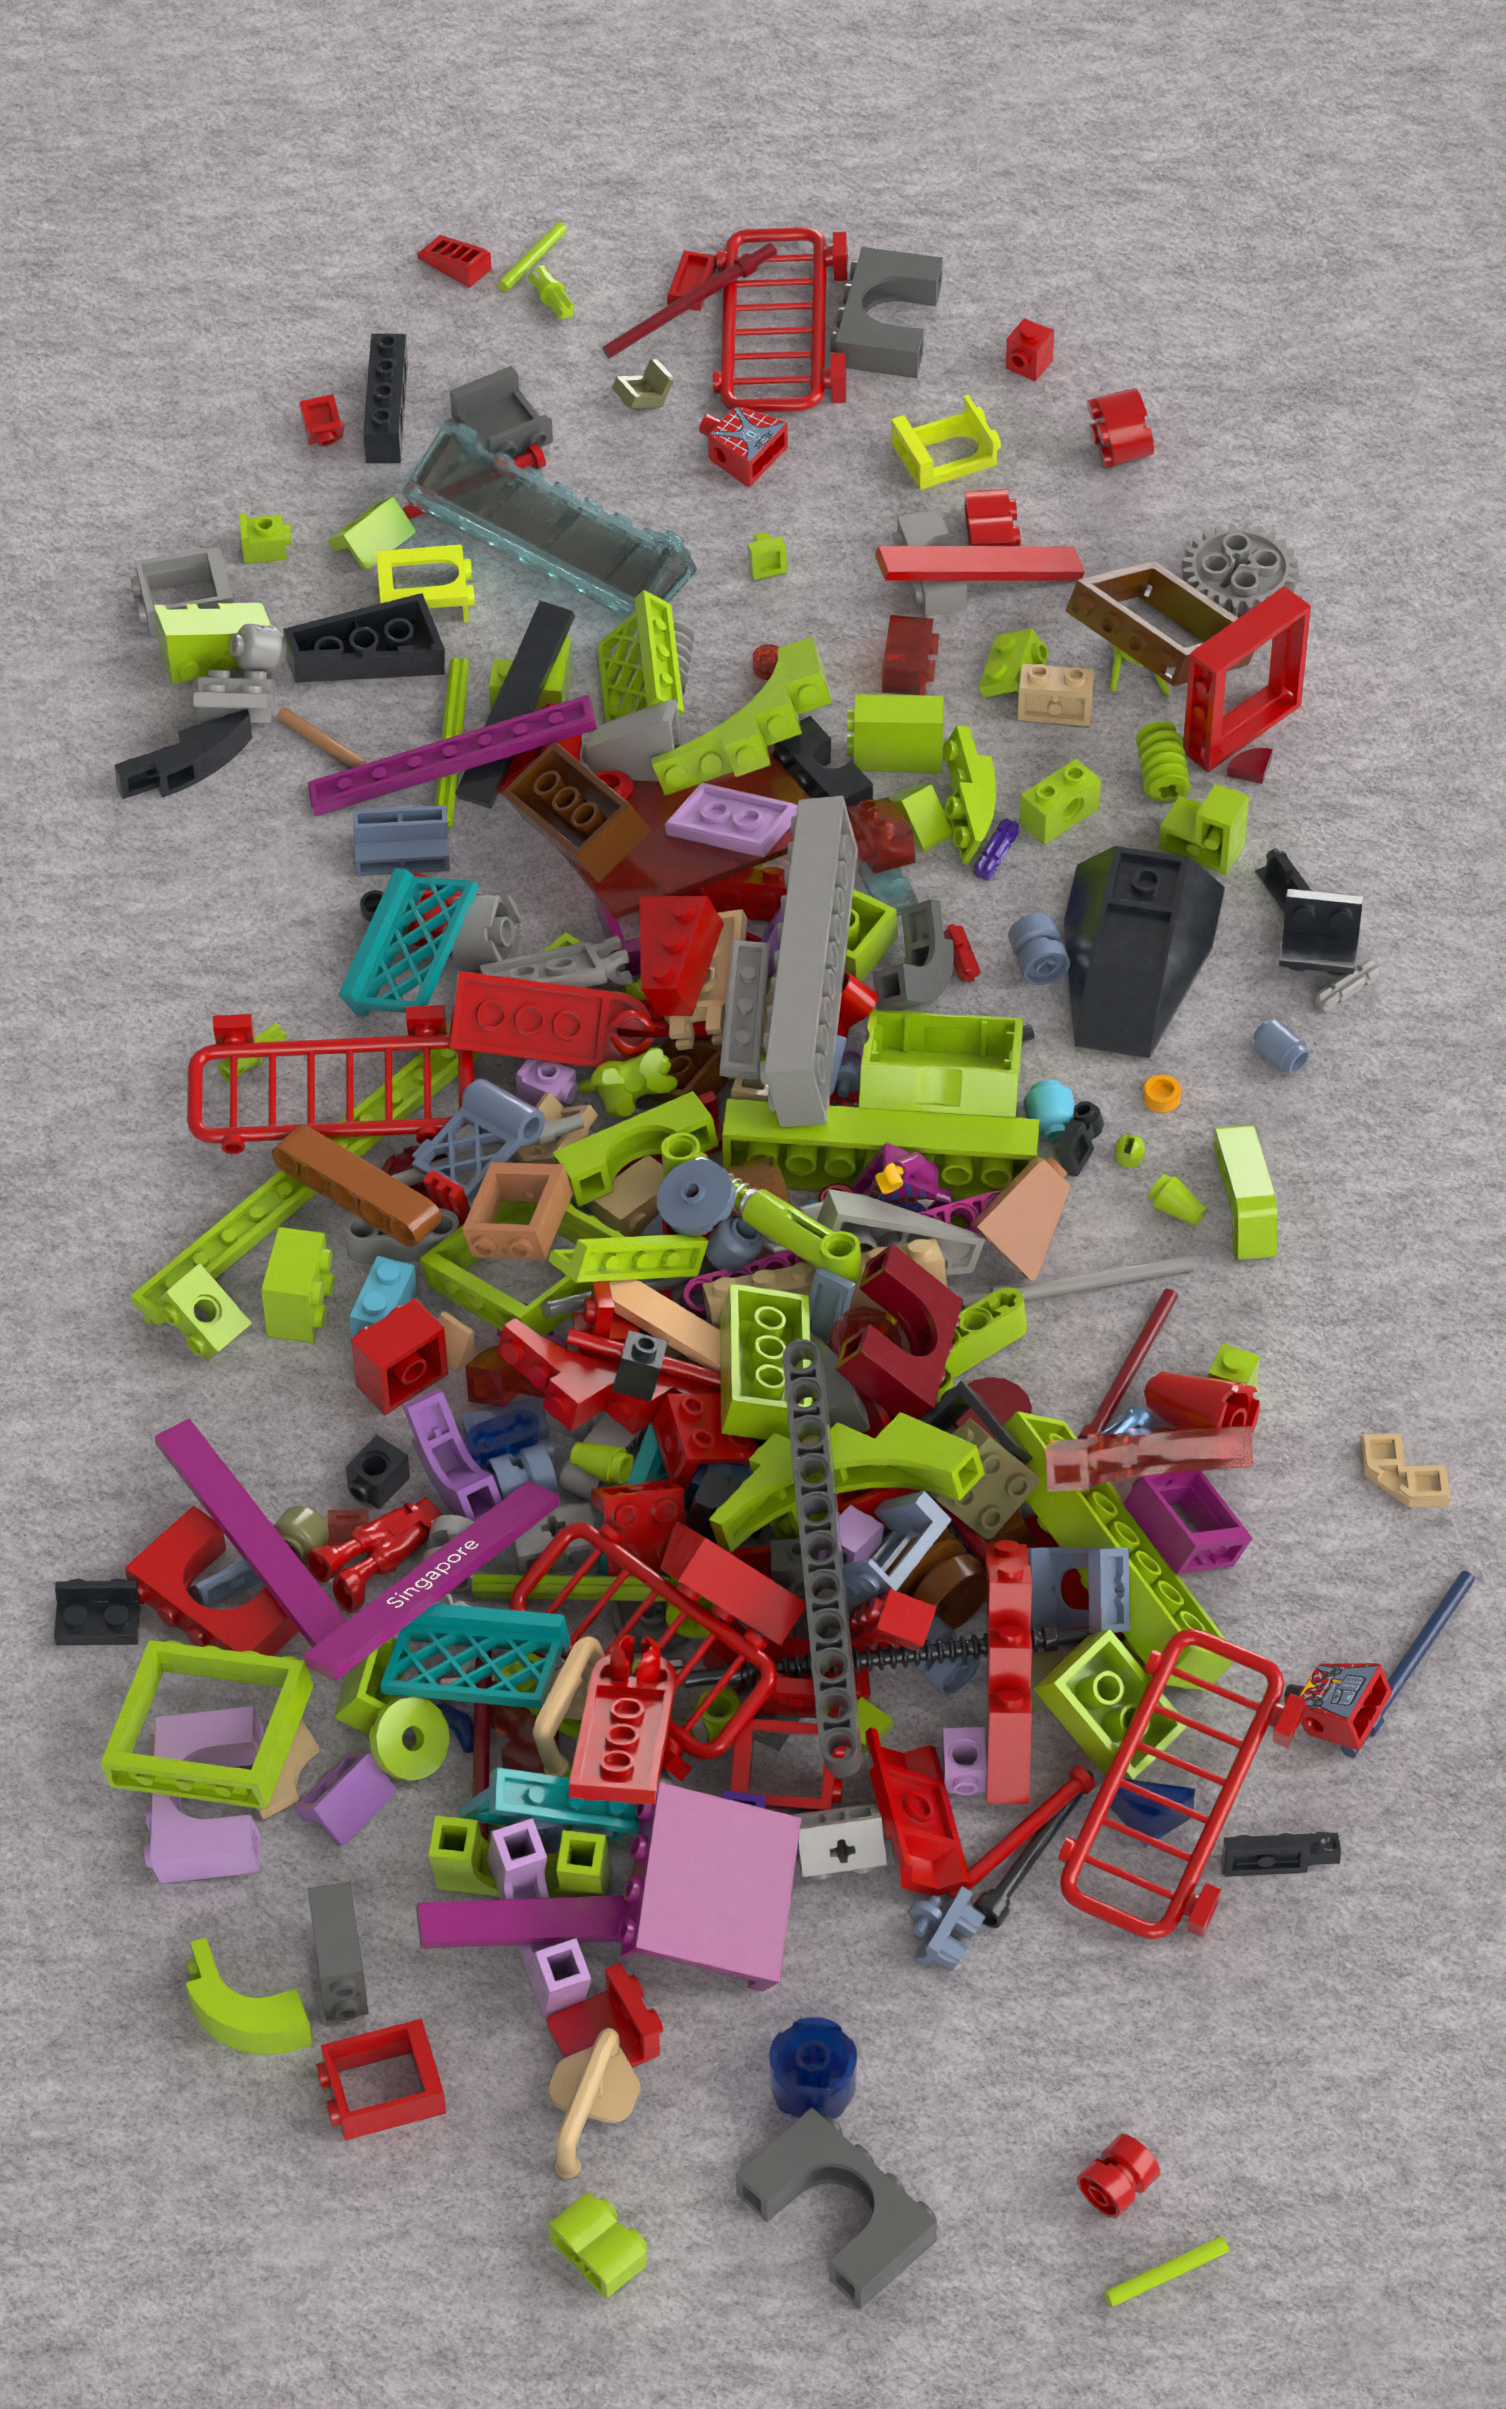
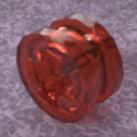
[753,644,780,680]

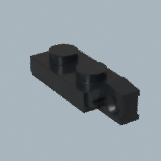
[1221,1832,1341,1877]

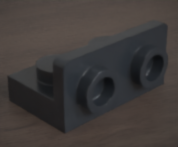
[54,1578,141,1646]

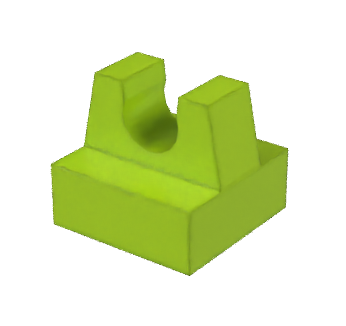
[747,531,788,580]

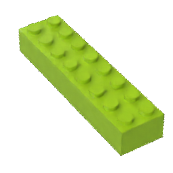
[722,1099,1040,1201]
[993,1411,1234,1691]

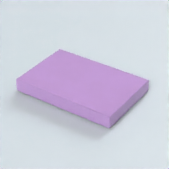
[665,783,798,858]

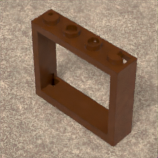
[1065,560,1254,687]

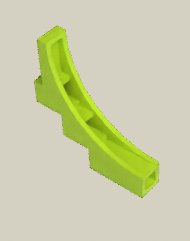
[651,636,832,796]
[709,1412,985,1553]

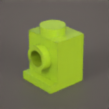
[239,513,292,564]

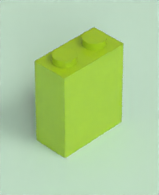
[847,694,944,773]

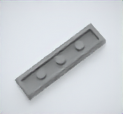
[719,940,770,1080]

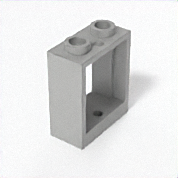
[131,547,233,637]

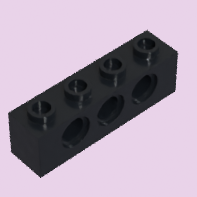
[363,333,408,463]

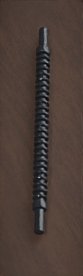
[684,1625,1094,1688]

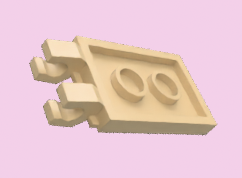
[664,909,747,1050]

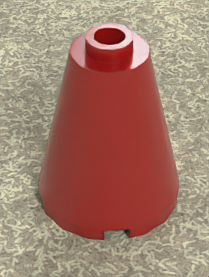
[1144,1371,1260,1461]

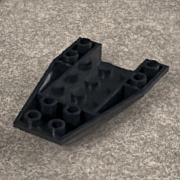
[1064,846,1225,1058]

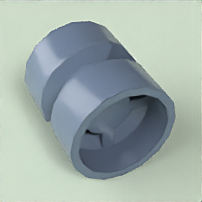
[1008,913,1070,985]
[487,1443,558,1500]
[910,1617,980,1696]

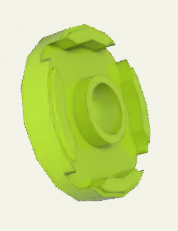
[369,1696,450,1781]

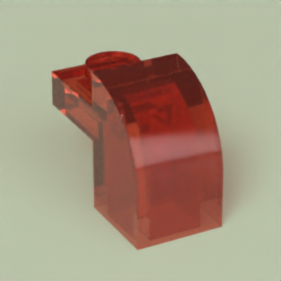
[465,1345,546,1408]
[490,1704,560,1775]

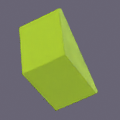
[879,784,953,853]

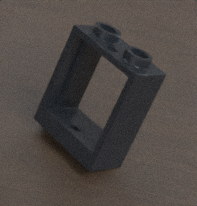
[918,1381,1033,1465]

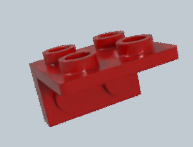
[651,1394,758,1488]
[591,1479,686,1576]
[756,1638,842,1719]

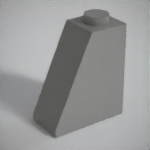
[582,700,682,781]

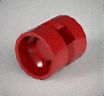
[1077,2133,1160,2219]

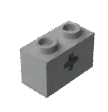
[512,1503,600,1575]
[793,1803,887,1880]

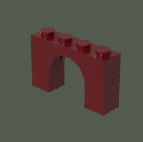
[835,1243,963,1420]

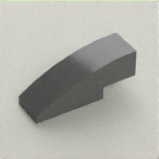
[810,1334,870,1433]

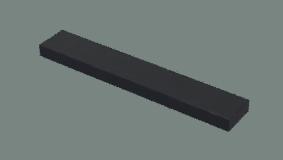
[455,600,575,809]

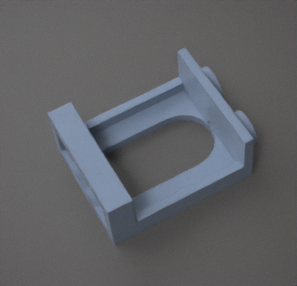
[844,1491,952,1601]
[1027,1547,1130,1633]

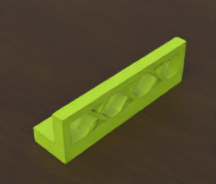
[548,1234,709,1283]

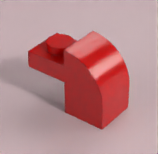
[572,1281,640,1364]

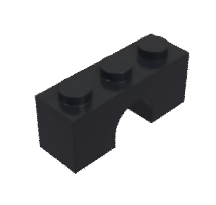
[772,716,873,820]

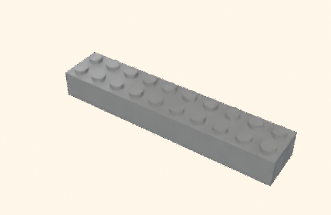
[760,796,858,1127]

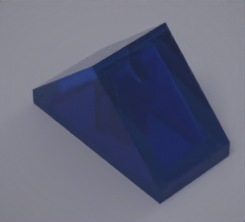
[1110,1779,1196,1848]

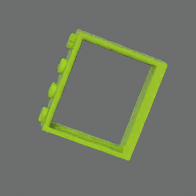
[419,1201,625,1337]
[100,1640,314,1809]

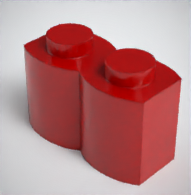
[964,489,1021,546]

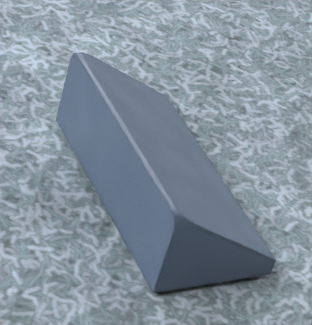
[189,1560,261,1608]

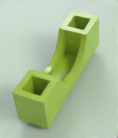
[552,1091,719,1207]

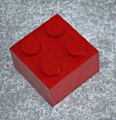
[351,1298,448,1416]

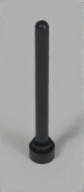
[973,1769,1094,1928]

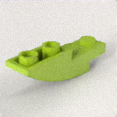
[942,725,996,864]

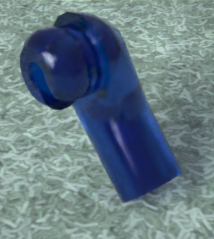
[435,1703,474,1753]

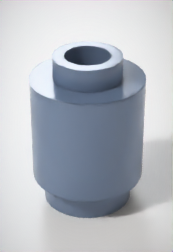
[1253,1019,1311,1074]

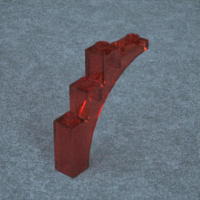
[1046,1425,1253,1491]

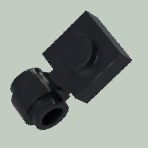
[1054,1101,1104,1176]

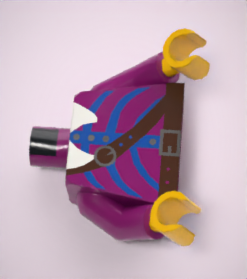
[853,1142,952,1213]

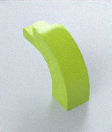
[185,1937,313,2055]

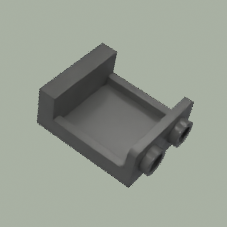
[450,366,553,468]

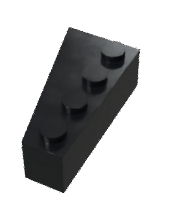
[283,593,445,683]

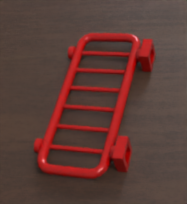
[713,227,848,413]
[187,1005,474,1154]
[509,1522,778,1782]
[1058,1629,1306,1940]

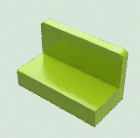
[327,496,415,570]

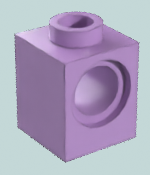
[942,1727,987,1796]

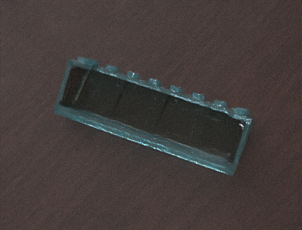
[401,421,697,618]

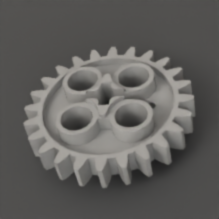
[1182,523,1299,617]

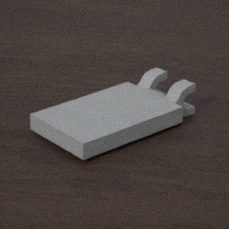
[479,936,633,988]

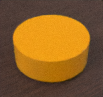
[1142,1074,1181,1113]

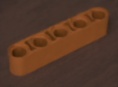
[271,1125,442,1247]

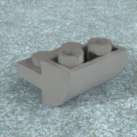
[193,670,276,723]

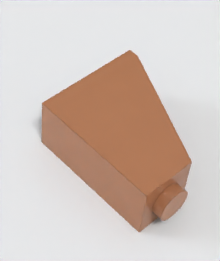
[971,1156,1071,1282]

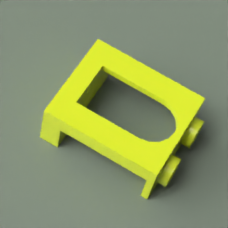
[891,395,1001,490]
[376,544,475,622]

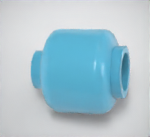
[1023,1080,1075,1140]

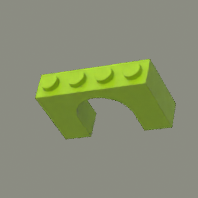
[428,1815,612,1898]

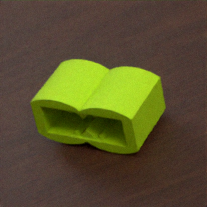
[548,2192,648,2298]

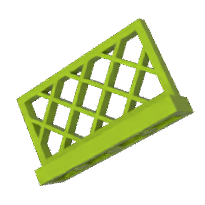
[597,590,684,722]

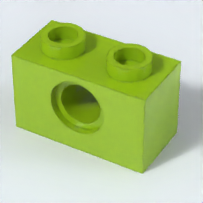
[1020,758,1101,845]
[156,1263,252,1362]

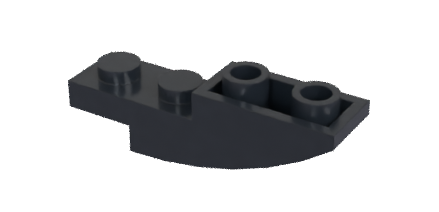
[114,709,252,799]

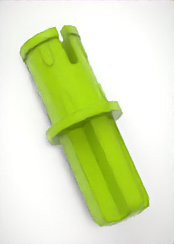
[528,266,575,320]
[216,1023,287,1083]

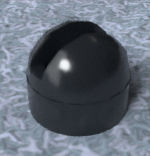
[360,890,384,922]

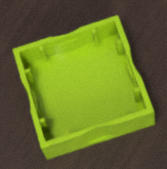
[859,1009,1023,1117]

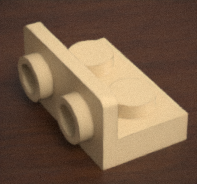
[1017,664,1095,727]

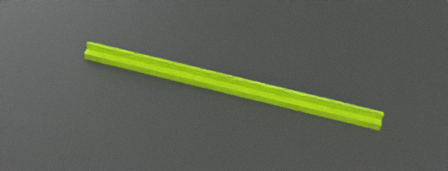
[130,932,581,1326]

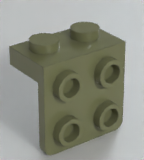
[928,1418,1040,1539]

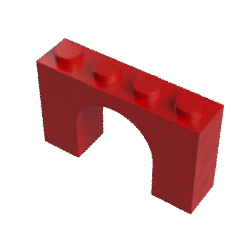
[125,1505,299,1656]

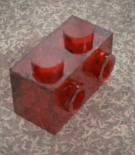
[847,797,916,874]

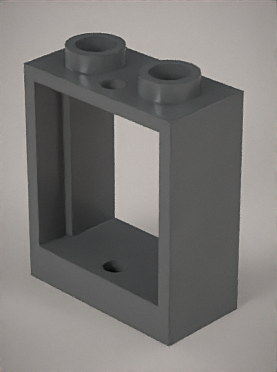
[307,1882,369,2021]

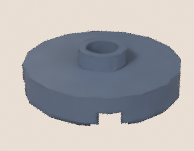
[657,1159,736,1236]

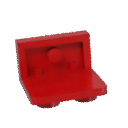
[547,1962,664,2068]

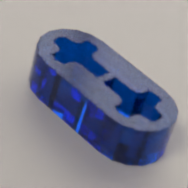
[466,1409,541,1464]

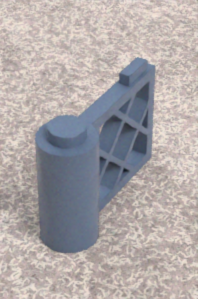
[412,1079,545,1202]

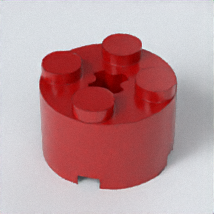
[1087,388,1154,469]

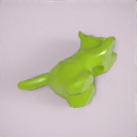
[578,1047,678,1118]

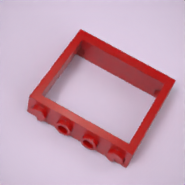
[1183,586,1311,773]

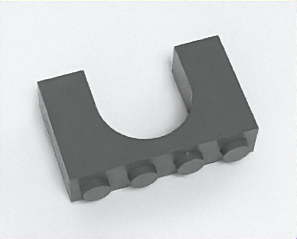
[830,247,943,378]
[736,2108,937,2309]

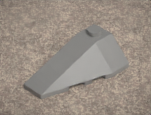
[817,1189,986,1276]

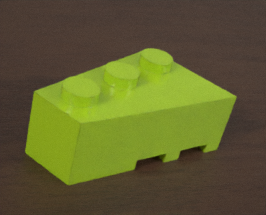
[154,603,271,685]

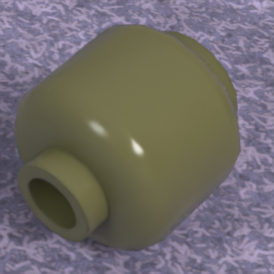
[273,1505,329,1566]

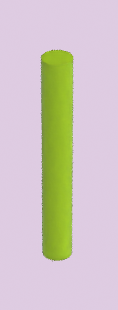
[497,222,567,292]
[1104,2236,1229,2308]

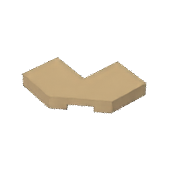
[1360,1433,1450,1508]

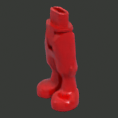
[306,1497,443,1613]

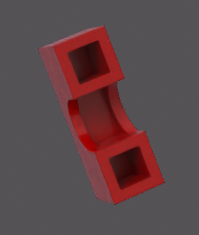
[849,1589,937,1651]

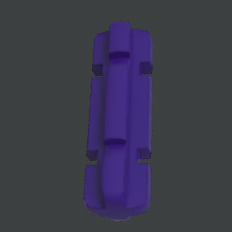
[974,818,1019,881]

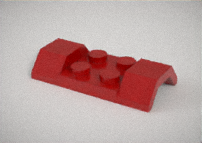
[865,1727,971,1896]

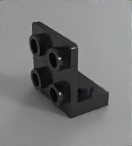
[1278,889,1363,975]

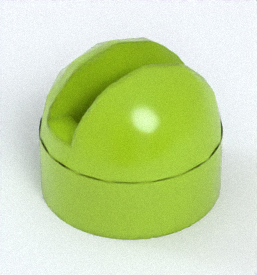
[1114,1133,1145,1168]

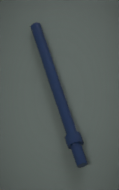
[1341,1571,1475,1758]

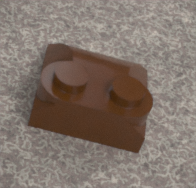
[643,1038,729,1103]

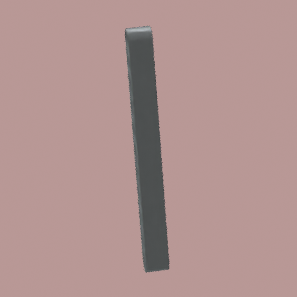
[783,1339,862,1777]

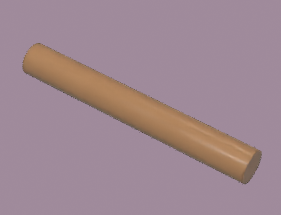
[277,707,367,768]

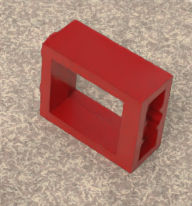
[730,1719,846,1811]
[315,2018,446,2141]

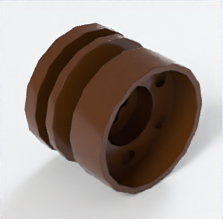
[885,1528,986,1631]

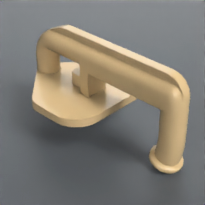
[532,1636,605,1777]
[549,2028,640,2180]

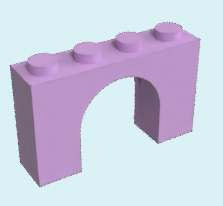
[144,1706,263,1884]
[487,1818,591,2018]

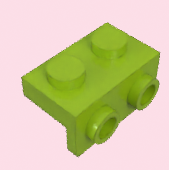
[978,628,1049,698]

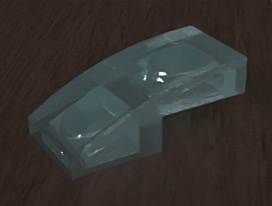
[858,854,918,916]

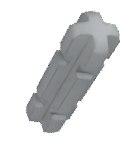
[1314,959,1380,1012]

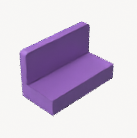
[293,1752,397,1845]

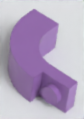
[402,1389,502,1522]

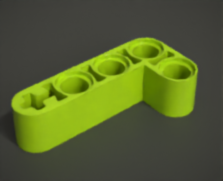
[1213,1124,1277,1261]
[901,1287,1028,1402]

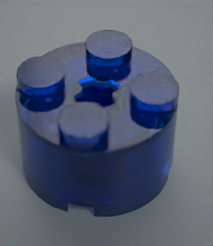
[769,2017,857,2118]

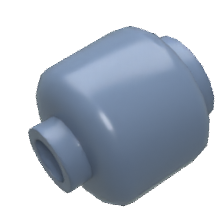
[705,1215,763,1273]

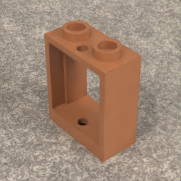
[462,1162,573,1260]

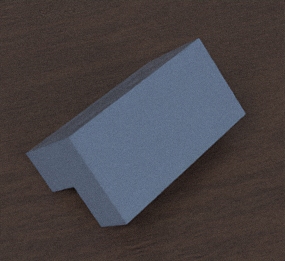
[353,805,450,876]

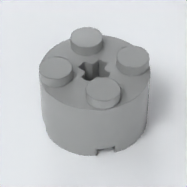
[443,894,522,972]

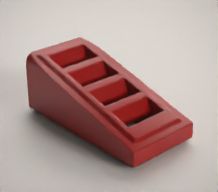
[417,235,492,288]

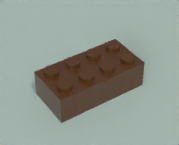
[502,741,652,883]

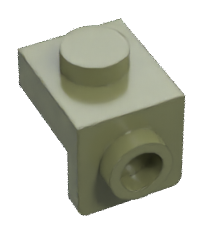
[612,359,674,410]

